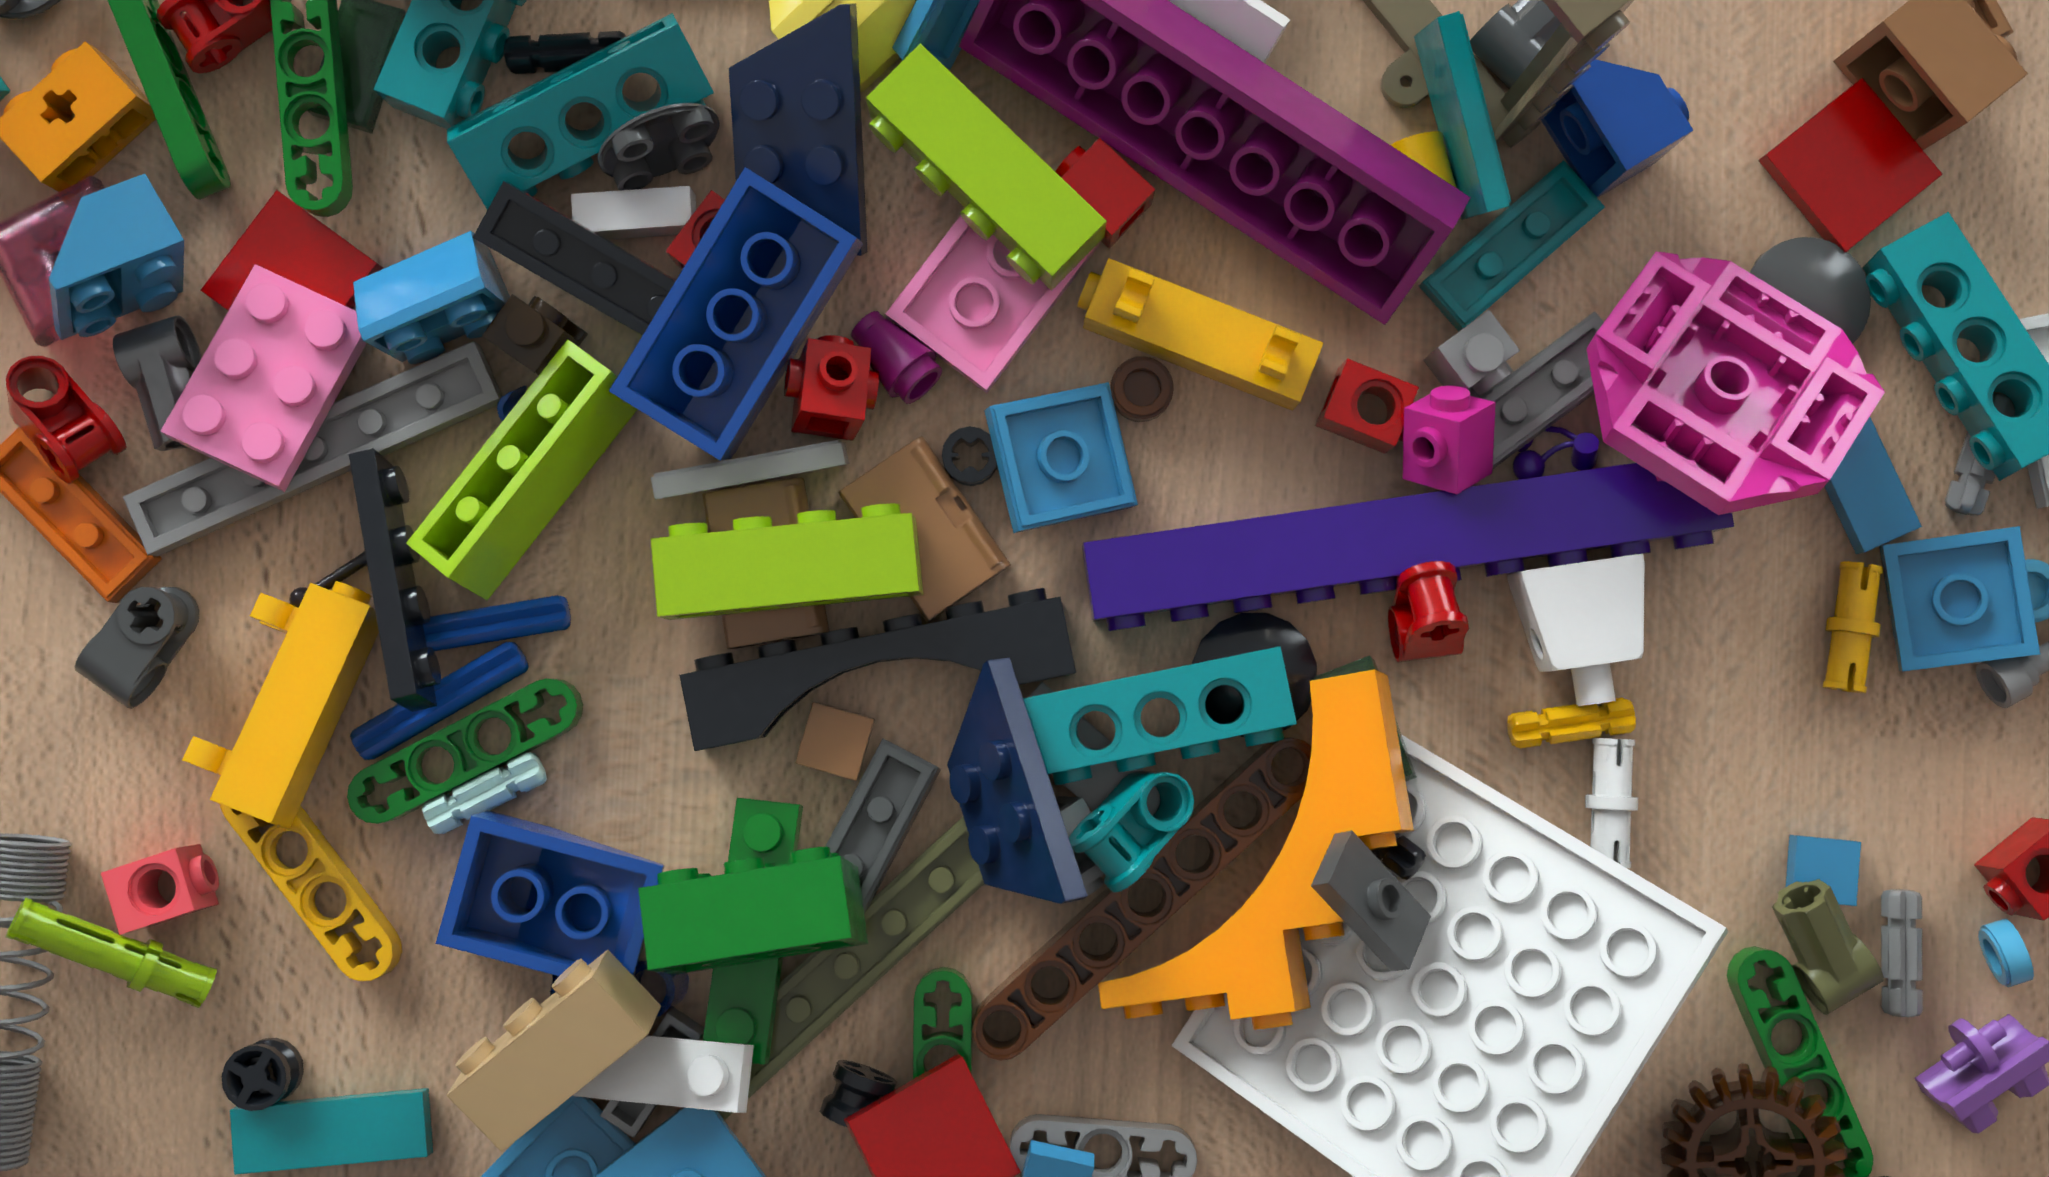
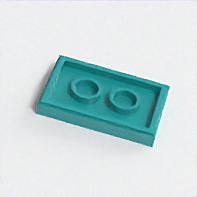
[1414,11,1511,220]

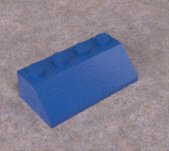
[609,167,863,461]

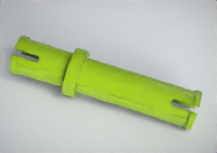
[6,897,217,1008]

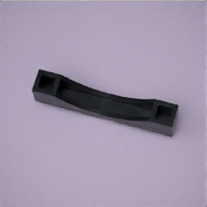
[679,588,1076,751]

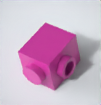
[1402,386,1496,495]

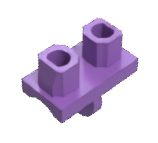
[1915,1014,2049,1133]

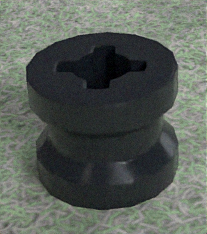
[222,1038,304,1111]
[819,1060,897,1127]

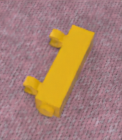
[1077,258,1323,411]
[182,581,379,830]

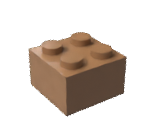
[1833,0,2028,150]

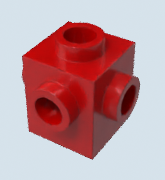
[784,335,879,441]

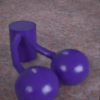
[1513,426,1599,480]

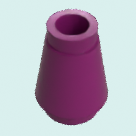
[851,311,942,404]

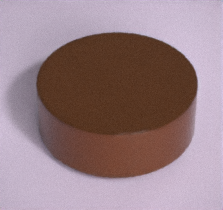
[1110,356,1174,422]

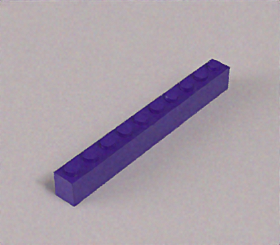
[1082,463,1734,631]

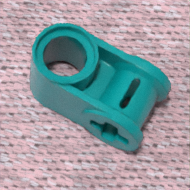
[1069,771,1194,892]

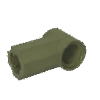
[1772,879,1884,1015]

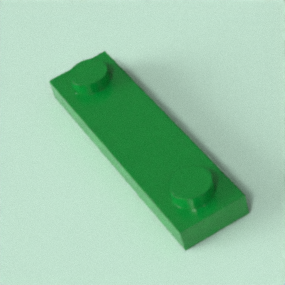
[703,797,803,1065]

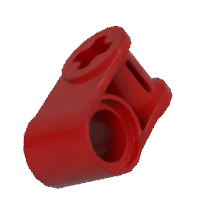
[156,0,273,74]
[6,356,127,484]
[1388,561,1469,663]

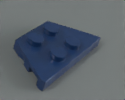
[729,3,868,256]
[947,658,1088,904]

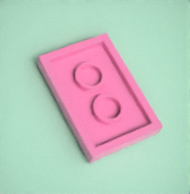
[885,215,1101,393]
[160,264,367,492]

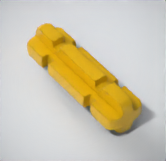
[1507,697,1636,749]

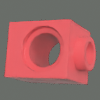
[101,844,219,935]

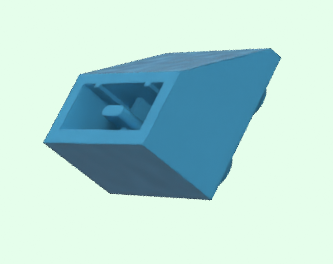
[49,174,184,340]
[353,231,510,364]

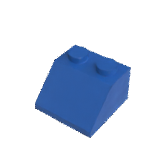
[1541,59,1693,198]

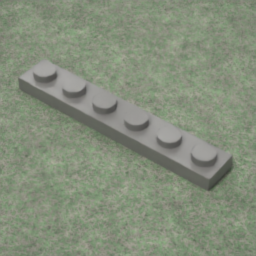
[123,341,502,556]

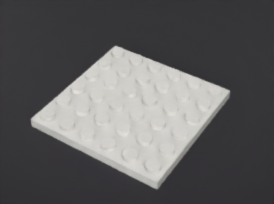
[1172,732,1728,1177]

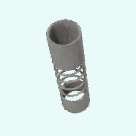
[0,833,72,1171]

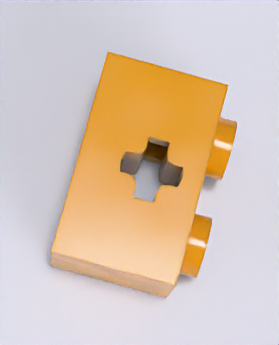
[0,41,156,197]

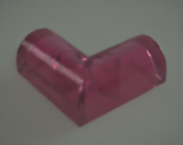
[0,176,105,347]

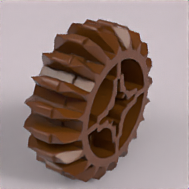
[1661,1063,1847,1177]

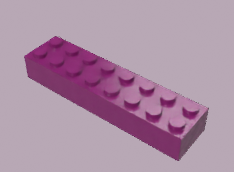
[958,0,1471,325]

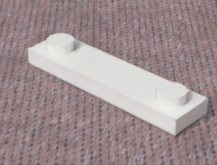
[573,1036,754,1113]

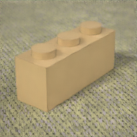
[446,950,661,1152]

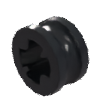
[942,426,998,486]

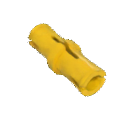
[1823,561,1883,693]

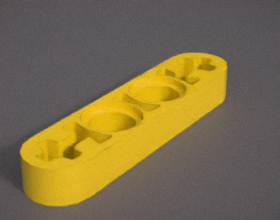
[220,804,402,981]

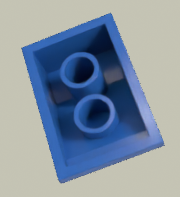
[435,810,665,976]

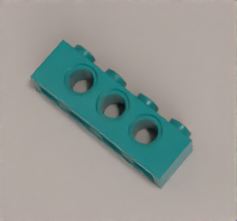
[373,0,527,129]
[447,13,714,210]
[1863,212,2049,481]
[1023,646,1297,785]

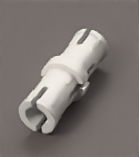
[1585,738,1638,868]

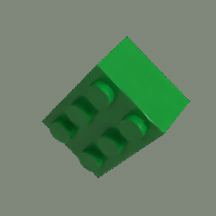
[638,847,868,975]

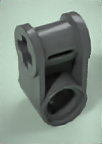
[75,587,199,709]

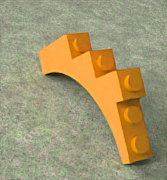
[1098,669,1414,1030]

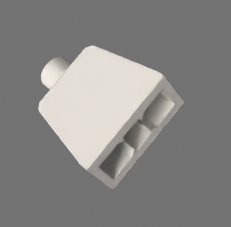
[1507,553,1645,706]

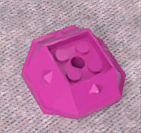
[1586,251,1885,515]

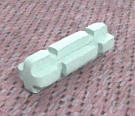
[422,752,547,834]

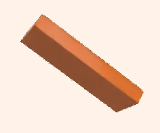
[0,427,162,603]

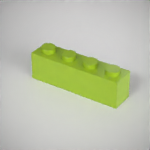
[866,43,1107,291]
[406,339,638,600]
[651,503,923,620]

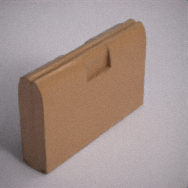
[838,436,1011,622]
[702,478,829,649]

